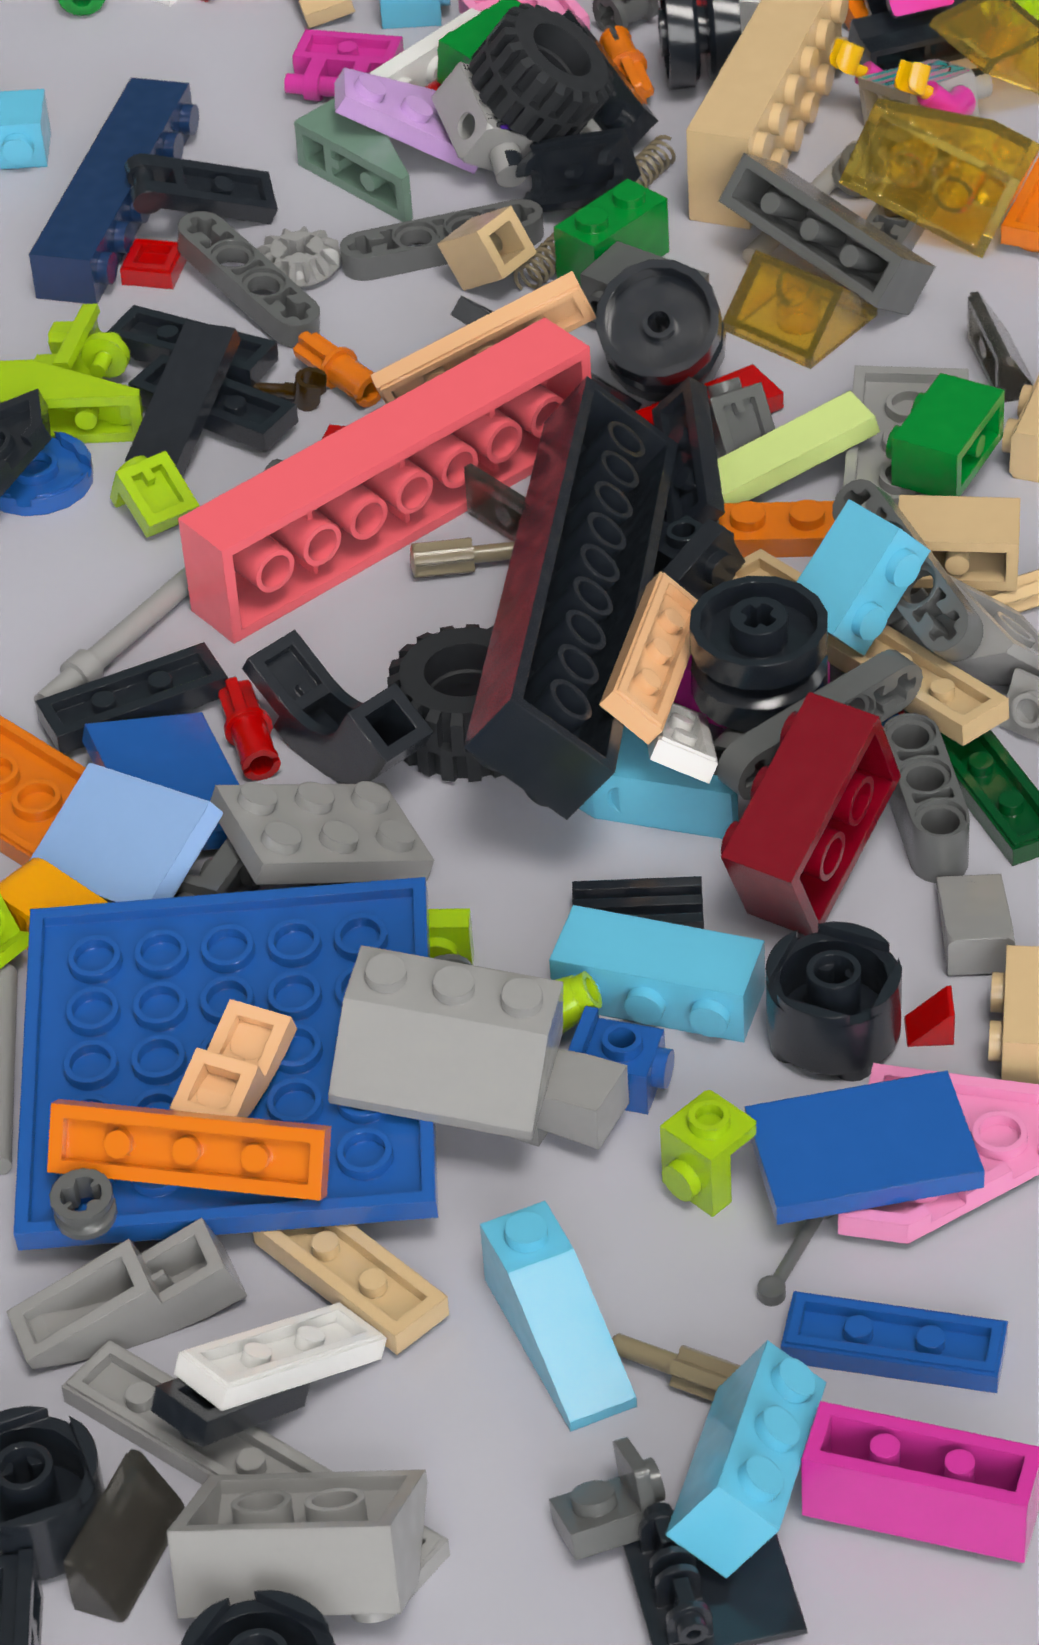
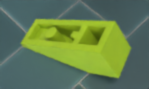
[0,359,144,443]

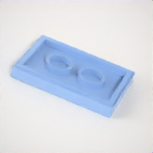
[30,762,223,903]

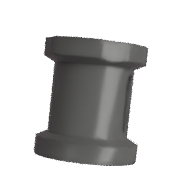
[592,0,659,37]

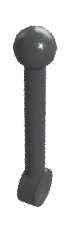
[757,1215,833,1306]

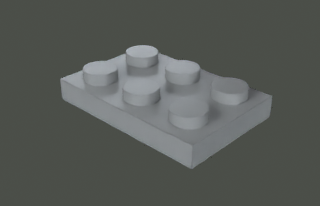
[210,781,435,885]

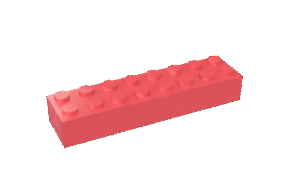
[178,317,591,644]

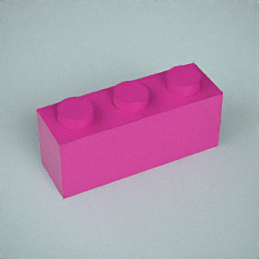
[801,1401,1039,1563]

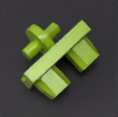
[34,304,130,378]

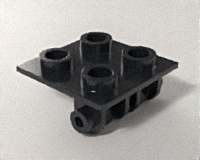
[623,1502,807,1645]

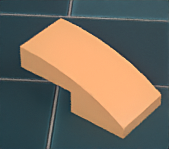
[169,999,297,1118]

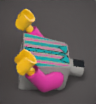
[829,38,993,145]

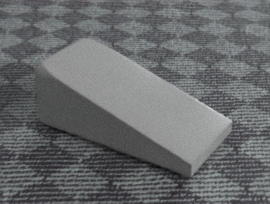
[936,874,1015,976]

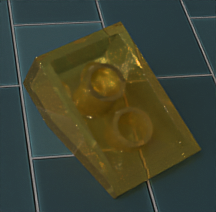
[839,98,1039,258]

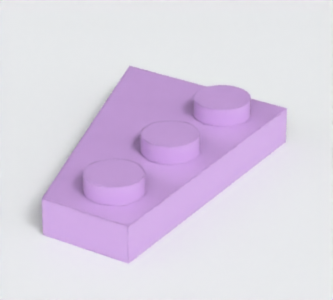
[334,67,478,174]

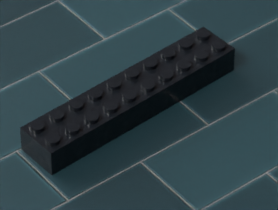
[464,376,678,820]

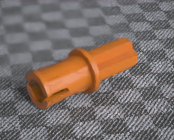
[599,25,654,104]
[293,331,382,408]

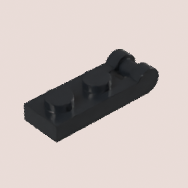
[125,153,278,224]

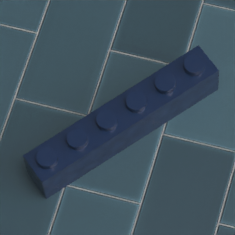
[29,77,199,304]

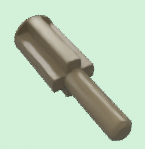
[410,537,515,579]
[612,1333,741,1402]

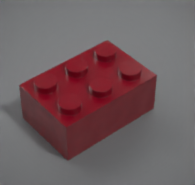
[721,692,901,935]

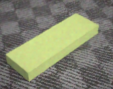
[717,391,880,503]

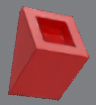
[904,985,955,1047]

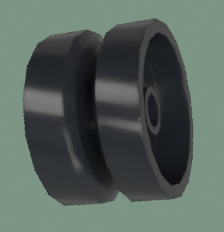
[658,0,742,90]
[596,259,726,402]
[689,576,828,732]

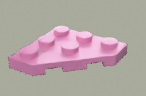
[838,1063,1039,1244]

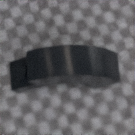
[242,629,434,784]

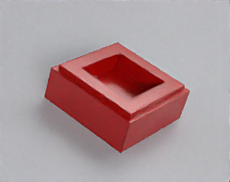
[120,238,187,289]

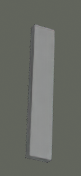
[61,1340,450,1600]

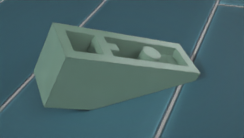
[294,98,413,222]

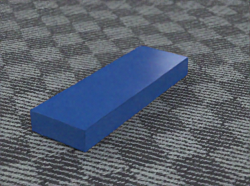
[781,1291,1008,1393]

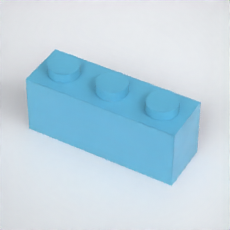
[549,905,765,1043]
[665,1340,827,1578]

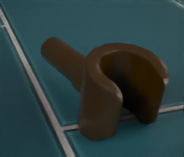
[253,367,327,412]

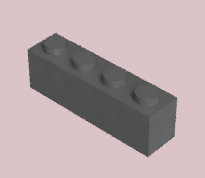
[719,153,936,315]

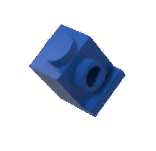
[568,1006,674,1115]

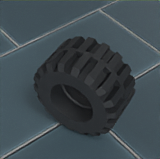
[469,3,614,143]
[387,624,503,782]

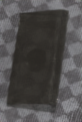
[967,291,1034,403]
[464,463,526,541]
[63,1449,185,1623]

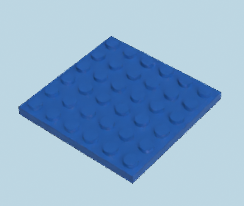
[13,877,439,1251]

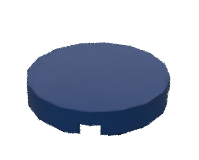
[0,431,93,516]

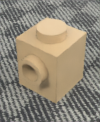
[437,206,537,291]

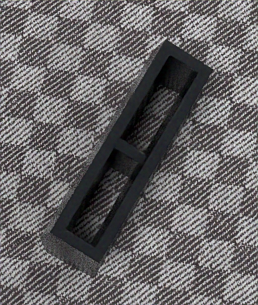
[848,0,990,71]

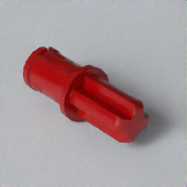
[218,676,281,781]

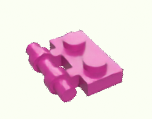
[284,29,404,101]

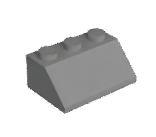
[328,945,563,1141]
[167,1469,427,1623]

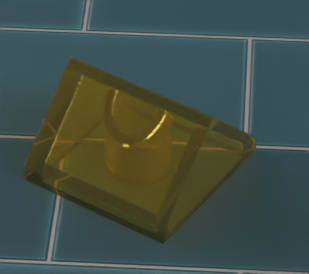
[929,0,1039,94]
[723,250,877,369]

